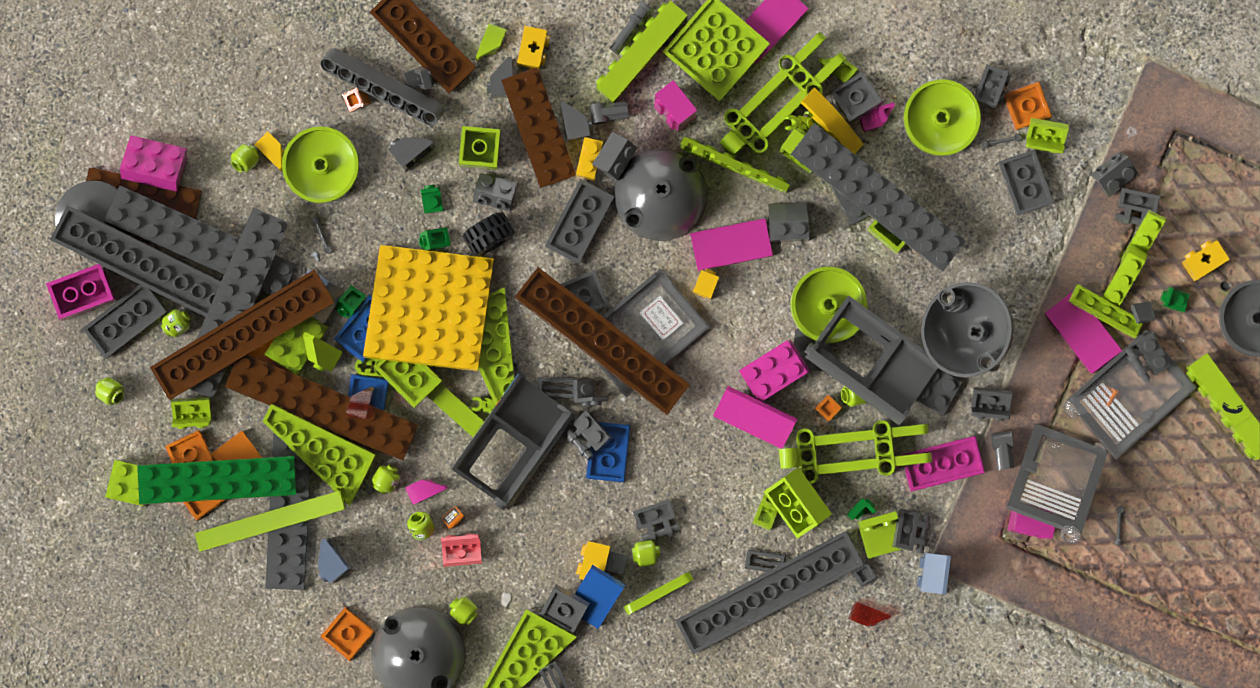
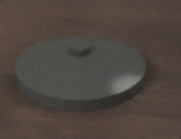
[55,180,130,254]
[1219,280,1260,357]

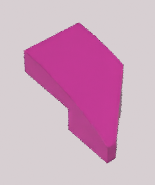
[860,102,895,132]
[405,479,448,505]

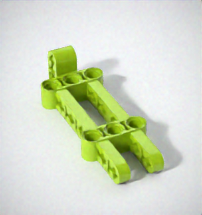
[720,32,847,156]
[778,420,933,484]

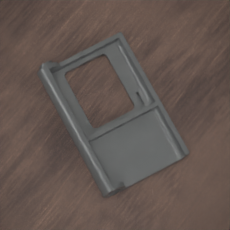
[804,296,938,425]
[451,374,576,511]

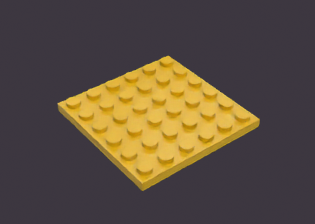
[363,245,494,371]

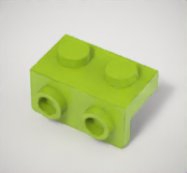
[1026,118,1069,154]
[171,397,212,429]

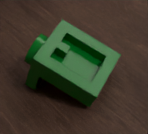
[420,185,444,214]
[419,227,451,251]
[335,285,366,319]
[1160,287,1190,313]
[846,498,877,521]

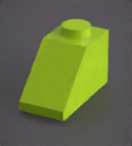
[303,332,342,372]

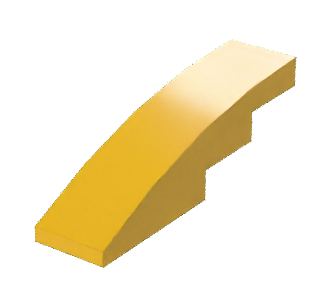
[800,88,864,154]

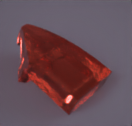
[347,387,374,420]
[848,601,891,626]

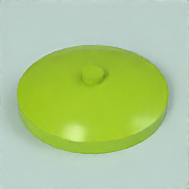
[903,79,981,156]
[282,126,359,203]
[790,267,867,344]

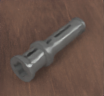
[609,1,654,55]

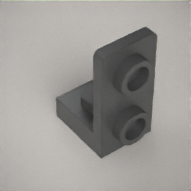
[573,380,608,407]

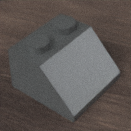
[592,132,638,181]
[389,137,435,172]
[768,203,809,243]

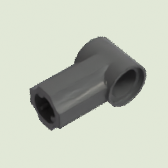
[589,101,629,125]
[991,431,1014,470]

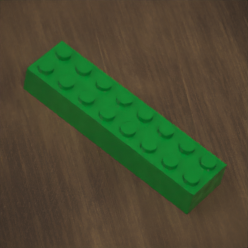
[137,456,296,505]

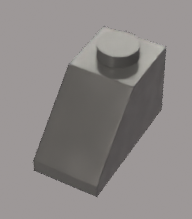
[487,57,513,98]
[560,102,593,142]

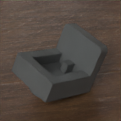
[403,67,433,90]

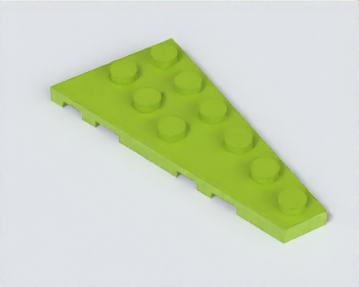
[680,137,790,193]
[479,287,514,406]
[262,403,375,506]
[483,609,576,688]

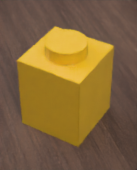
[693,269,719,300]

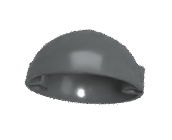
[614,148,708,241]
[921,282,1014,377]
[371,607,466,688]

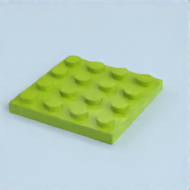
[662,0,770,102]

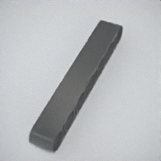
[320,48,444,126]

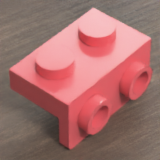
[441,533,482,567]

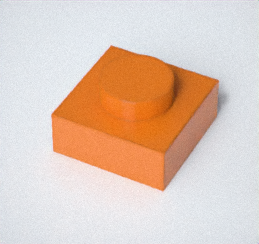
[815,395,842,422]

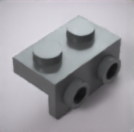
[974,64,1011,108]
[1091,152,1139,197]
[473,173,517,211]
[971,387,1012,421]

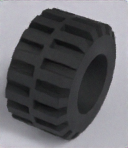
[462,212,515,257]

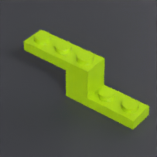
[1102,210,1166,307]

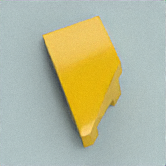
[254,131,284,172]

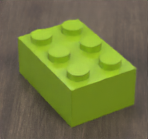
[764,467,832,539]

